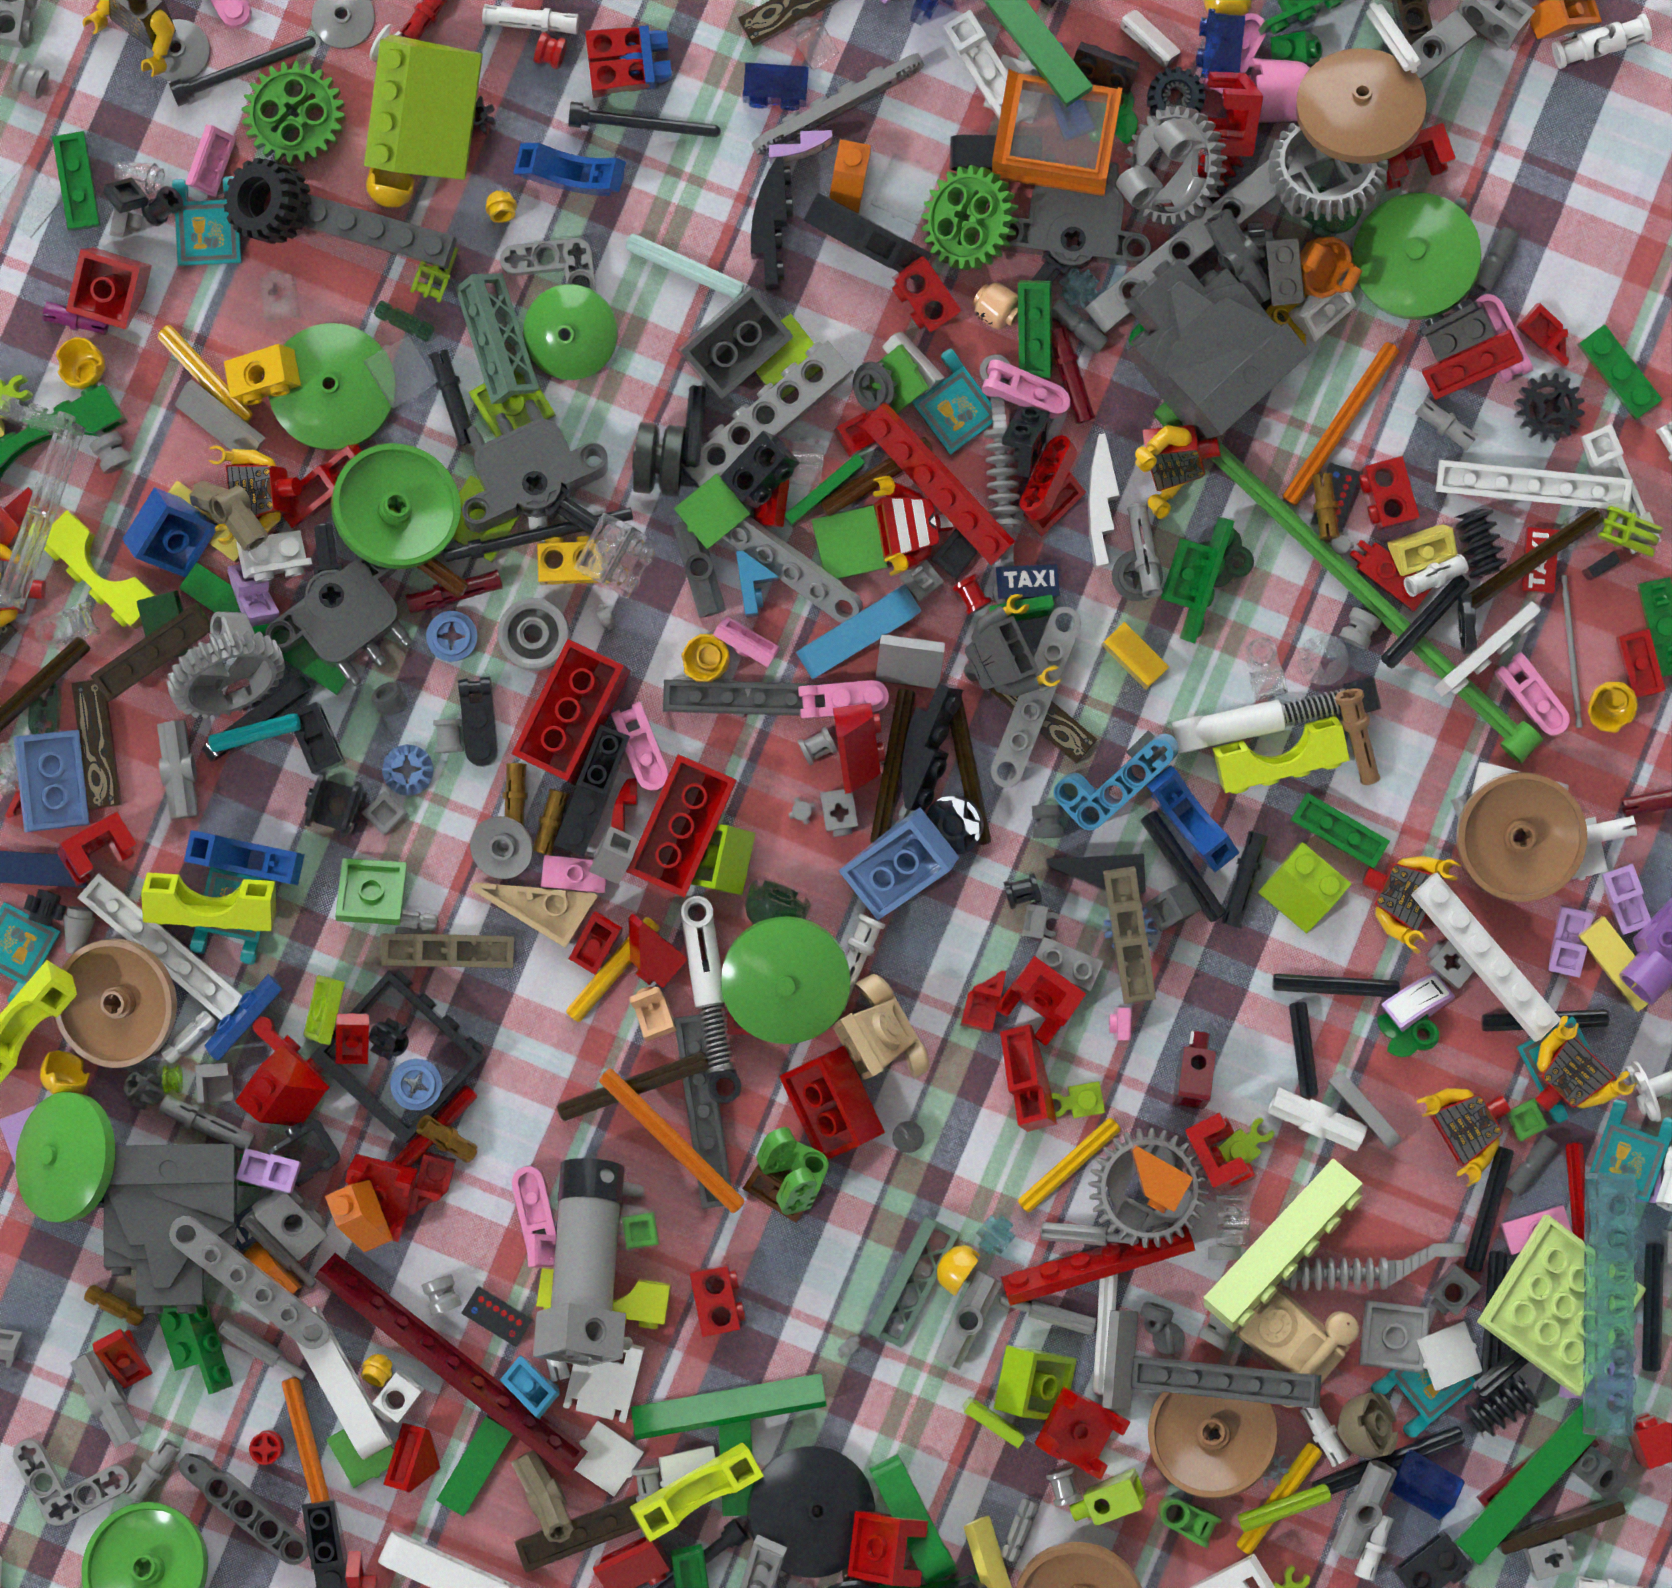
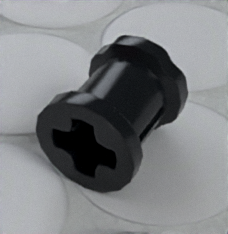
[141,186,183,227]
[1003,873,1042,909]

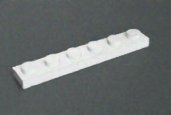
[1435,460,1633,511]
[77,873,243,1020]
[1411,873,1560,1042]

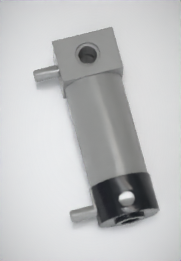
[533,1158,644,1367]

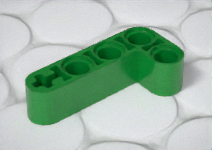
[869,1454,958,1584]

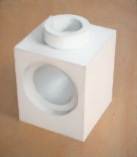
[372,1370,424,1423]

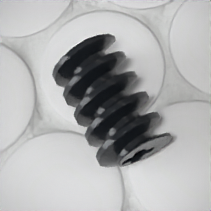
[1454,509,1507,579]
[1464,1375,1539,1438]

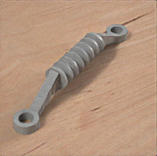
[979,354,1022,604]
[1208,1243,1466,1291]

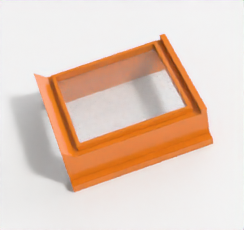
[992,69,1122,196]

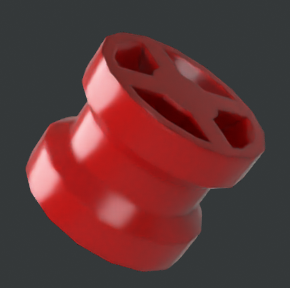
[533,32,567,70]
[249,1430,285,1465]

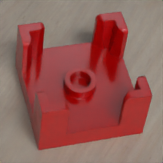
[1207,71,1263,157]
[1384,123,1456,192]
[58,812,137,887]
[994,956,1086,1046]
[1185,1112,1257,1194]
[345,1154,418,1242]
[1034,1386,1131,1480]
[847,1511,928,1587]

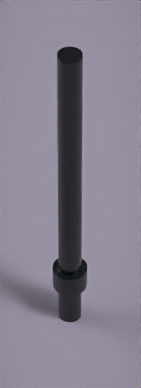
[443,507,633,562]

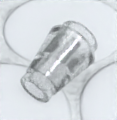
[114,161,165,194]

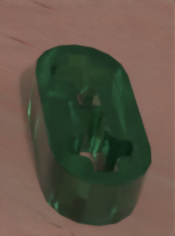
[28,682,62,734]

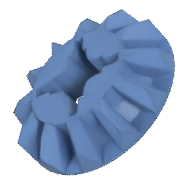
[426,611,478,662]
[382,744,434,796]
[390,1059,443,1110]

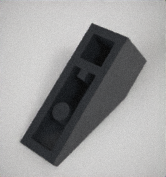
[1046,854,1146,893]

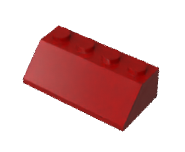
[511,639,631,785]
[626,754,737,898]

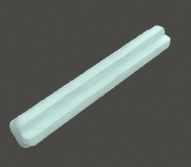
[625,233,744,299]

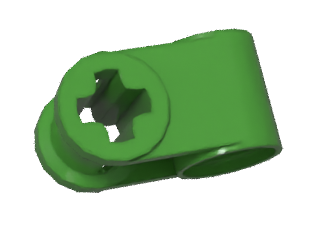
[1157,1495,1222,1548]

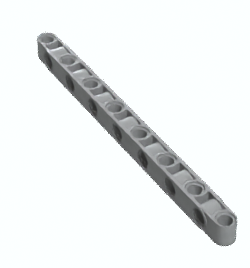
[1085,9,1477,333]

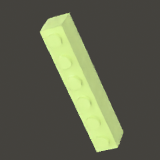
[1204,1159,1363,1332]

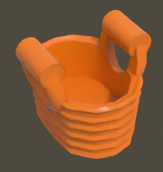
[1300,236,1363,299]

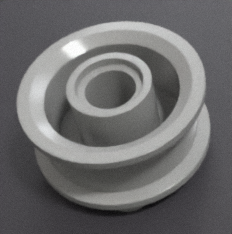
[498,598,570,671]

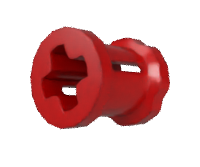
[952,574,992,615]

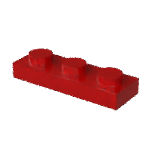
[1422,329,1524,400]

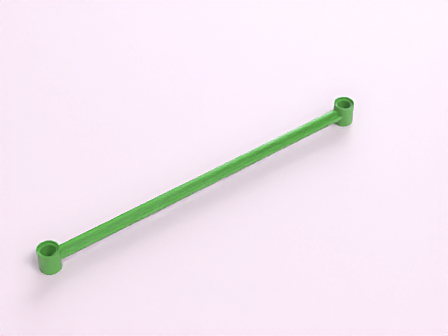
[1153,401,1543,764]

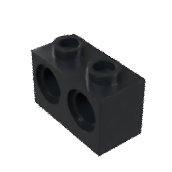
[720,430,800,508]
[287,702,346,776]
[1392,1530,1471,1588]

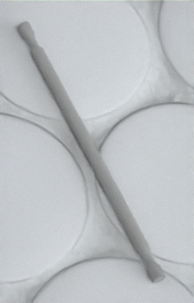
[1561,575,1583,728]

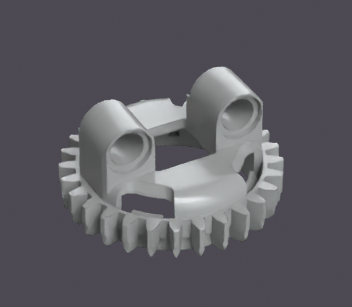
[1116,106,1227,225]
[1268,123,1388,221]
[166,611,285,719]
[1088,1128,1209,1248]

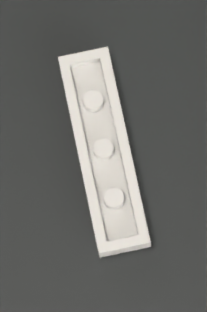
[1433,601,1541,697]

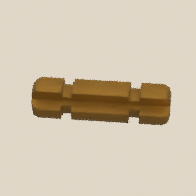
[84,1285,145,1326]

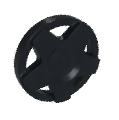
[1457,594,1477,654]
[926,795,984,855]

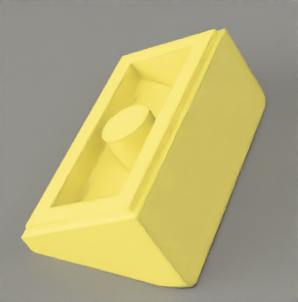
[1387,524,1458,576]

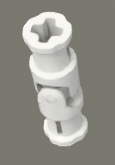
[1552,13,1652,69]

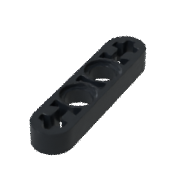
[202,676,312,762]

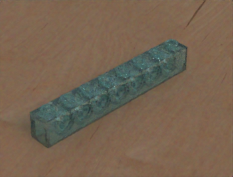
[1583,1173,1638,1436]

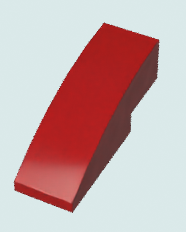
[283,444,362,528]
[1000,1024,1057,1132]

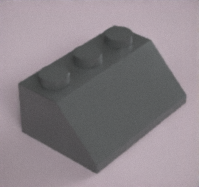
[676,287,794,400]

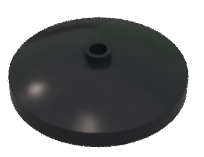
[747,1446,875,1578]

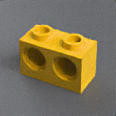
[537,536,604,585]

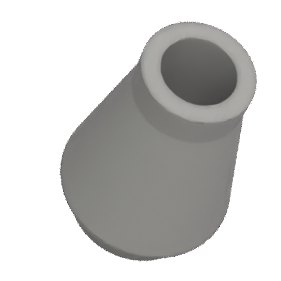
[63,906,96,954]

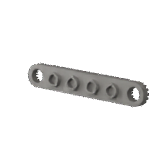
[751,53,925,156]
[722,516,863,623]
[990,606,1081,788]
[169,1216,329,1349]

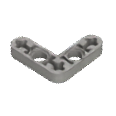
[500,238,596,292]
[13,1438,132,1526]

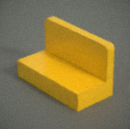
[1101,622,1169,690]

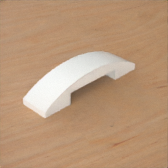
[943,9,1035,126]
[1581,424,1662,554]

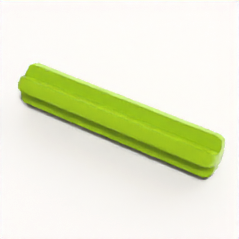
[1238,1484,1332,1532]

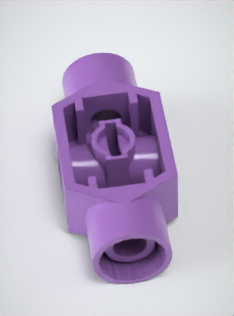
[1619,897,1672,1005]

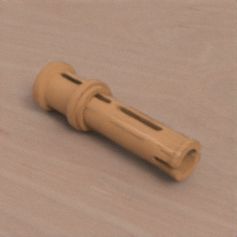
[1335,688,1381,785]

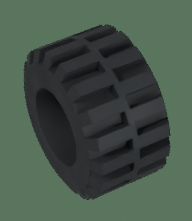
[224,158,311,244]

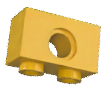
[224,344,301,405]

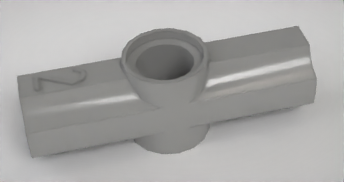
[157,720,199,820]
[934,1270,1002,1370]
[70,1350,142,1448]
[1332,1460,1397,1560]

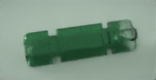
[374,301,435,342]

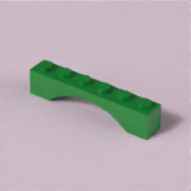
[0,384,127,480]

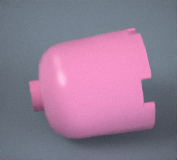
[1248,58,1310,123]

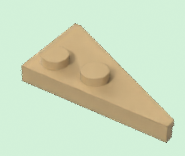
[470,882,598,948]

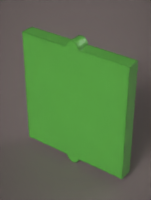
[872,344,929,414]
[674,473,750,549]
[326,1429,394,1488]

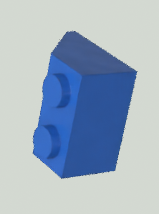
[122,487,218,578]

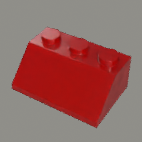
[779,1045,885,1159]

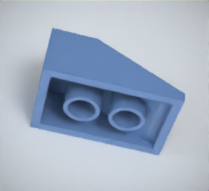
[839,808,959,921]

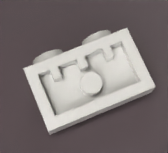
[236,530,312,582]

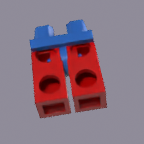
[585,25,672,98]

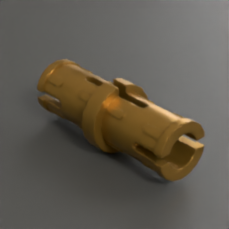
[1312,473,1340,540]
[502,763,528,826]
[533,789,570,856]
[416,1115,478,1163]

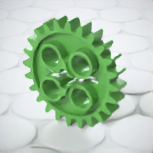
[241,61,346,166]
[921,165,1019,271]

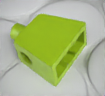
[1069,1468,1148,1526]

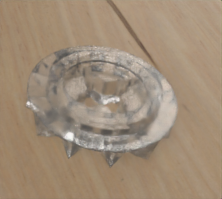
[1298,634,1350,685]

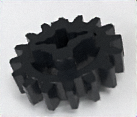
[1514,373,1585,443]

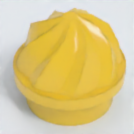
[485,190,517,223]
[360,1354,393,1387]

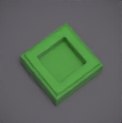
[1505,1098,1549,1142]
[622,1212,659,1250]

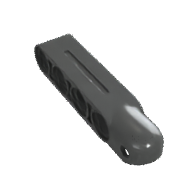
[178,1453,309,1565]

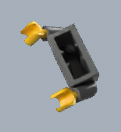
[964,594,1063,697]

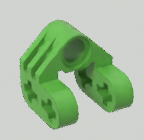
[756,1127,829,1215]

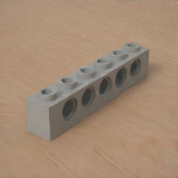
[681,340,854,486]

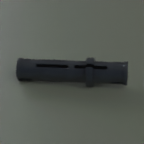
[429,349,472,447]
[1221,831,1268,929]

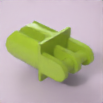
[410,247,459,303]
[1597,506,1663,557]

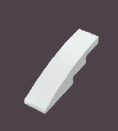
[1088,433,1120,569]

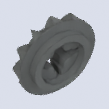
[853,361,898,411]
[1112,550,1163,601]

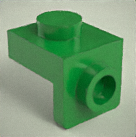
[1271,31,1323,67]

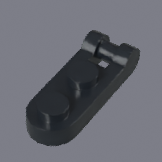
[458,676,498,767]

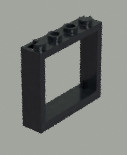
[310,971,486,1144]

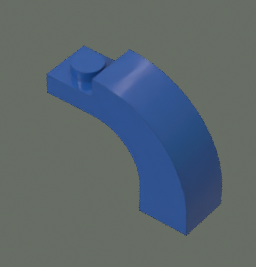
[513,143,626,196]
[1146,765,1240,873]
[184,830,305,886]

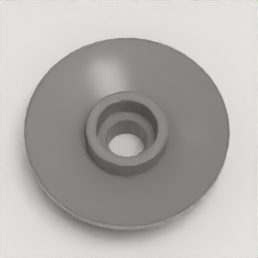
[311,0,375,49]
[146,19,210,82]
[470,816,533,879]

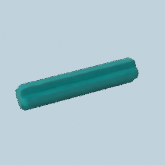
[208,714,301,752]

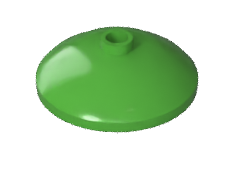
[523,284,618,380]

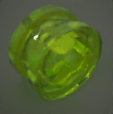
[162,1065,183,1094]

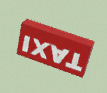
[1521,527,1560,594]

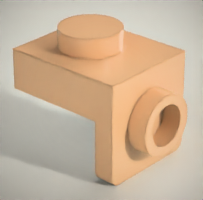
[629,987,677,1042]

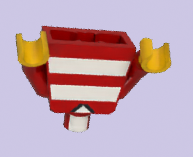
[873,476,953,576]

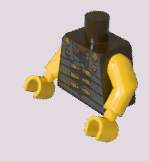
[82,0,176,77]

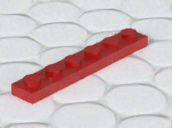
[862,402,1016,565]
[1001,1225,1196,1306]

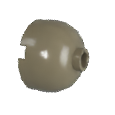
[1337,1392,1398,1458]

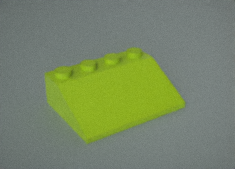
[364,35,483,180]

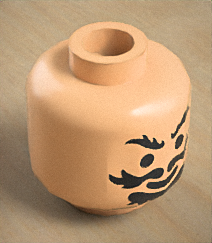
[973,282,1018,330]

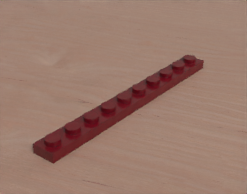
[314,1253,588,1477]

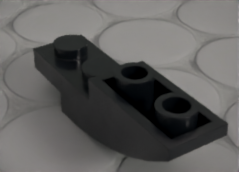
[751,157,793,290]
[803,192,932,282]
[902,683,964,812]
[554,725,630,857]
[302,1499,348,1588]

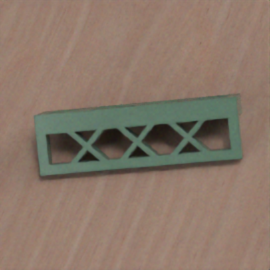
[455,273,539,404]
[867,1215,959,1348]

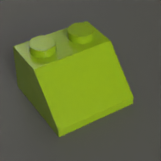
[691,824,756,895]
[1257,842,1352,934]
[993,1345,1077,1420]

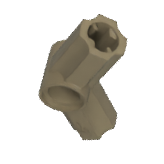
[189,481,269,552]
[511,1450,574,1543]

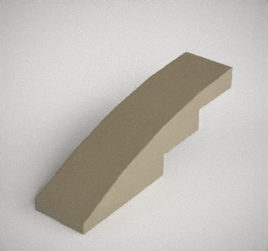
[1103,866,1156,1004]
[379,933,514,968]

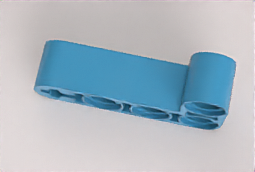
[795,584,922,679]
[1054,733,1179,830]

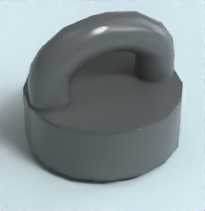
[371,682,407,716]
[892,1121,924,1153]
[1140,1301,1174,1335]
[1152,1322,1184,1354]

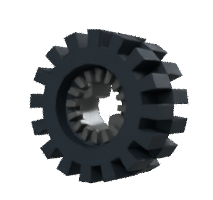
[1147,66,1206,117]

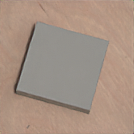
[875,635,945,688]
[1359,1300,1431,1373]

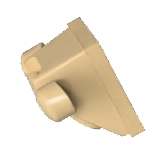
[832,974,929,1081]
[1234,1285,1359,1408]

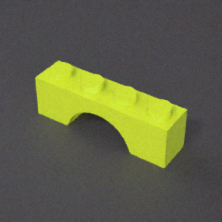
[40,510,156,629]
[1212,715,1350,794]
[141,872,277,931]
[0,960,77,1083]
[536,1268,671,1329]
[629,1442,764,1542]

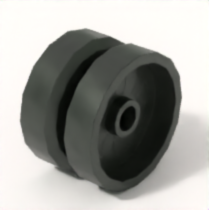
[632,422,685,497]

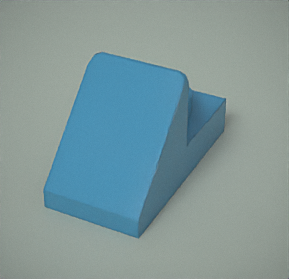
[736,550,779,617]
[500,1355,560,1419]

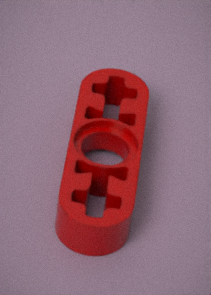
[1019,435,1077,520]

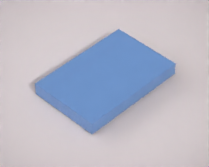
[13,730,90,832]

